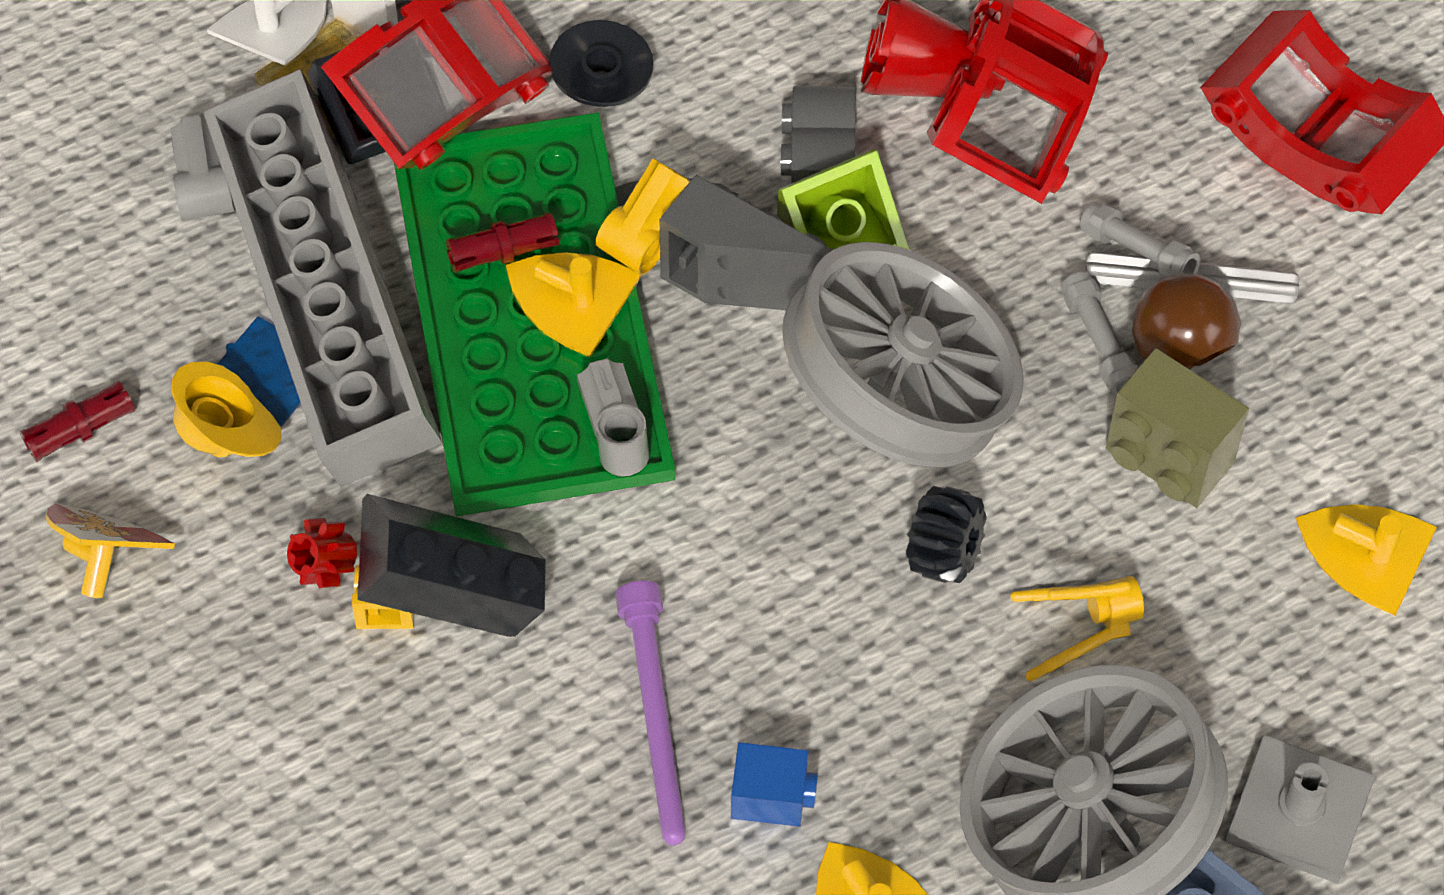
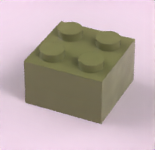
[1106,348,1249,508]

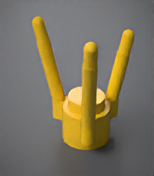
[1010,576,1144,681]

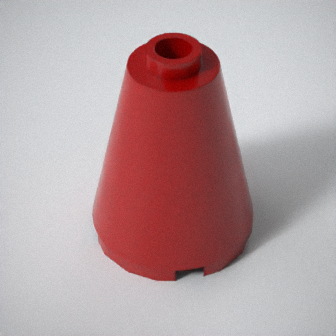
[861,0,1006,99]

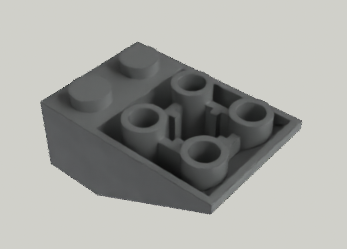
[659,175,832,310]

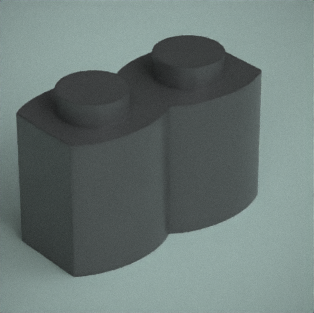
[781,86,856,183]

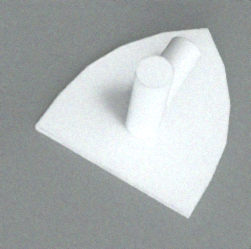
[207,0,327,65]

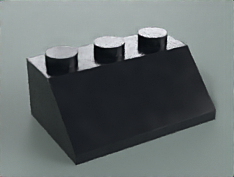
[357,494,546,637]

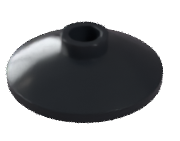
[550,20,653,107]

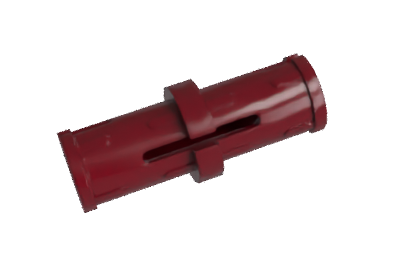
[445,212,559,273]
[19,380,135,463]

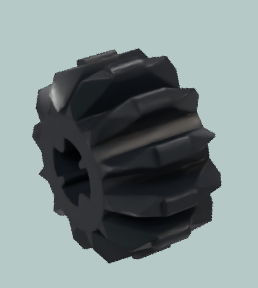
[905,486,987,583]

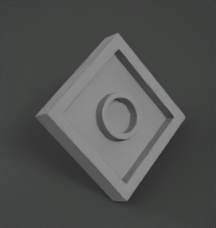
[1225,735,1376,884]

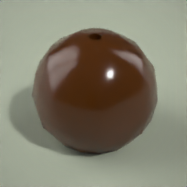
[1132,273,1241,370]

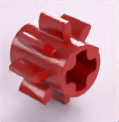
[287,518,357,589]

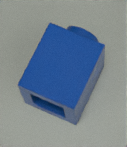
[731,742,818,827]

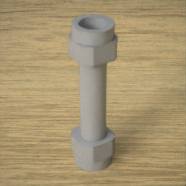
[1080,202,1200,277]
[1061,271,1138,395]

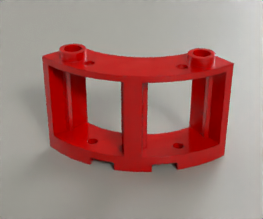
[926,0,1108,204]

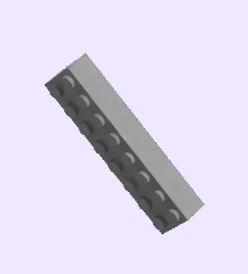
[203,70,443,487]

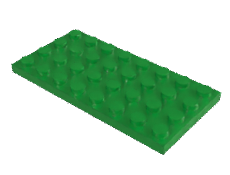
[393,112,675,517]

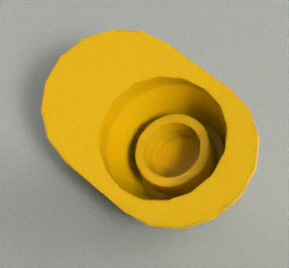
[171,361,282,457]

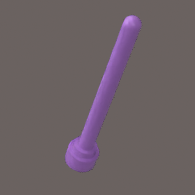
[615,581,685,846]

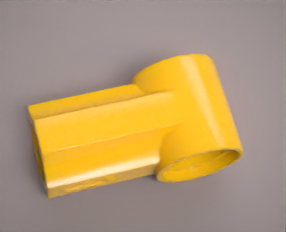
[596,158,690,275]

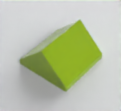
[777,149,909,250]

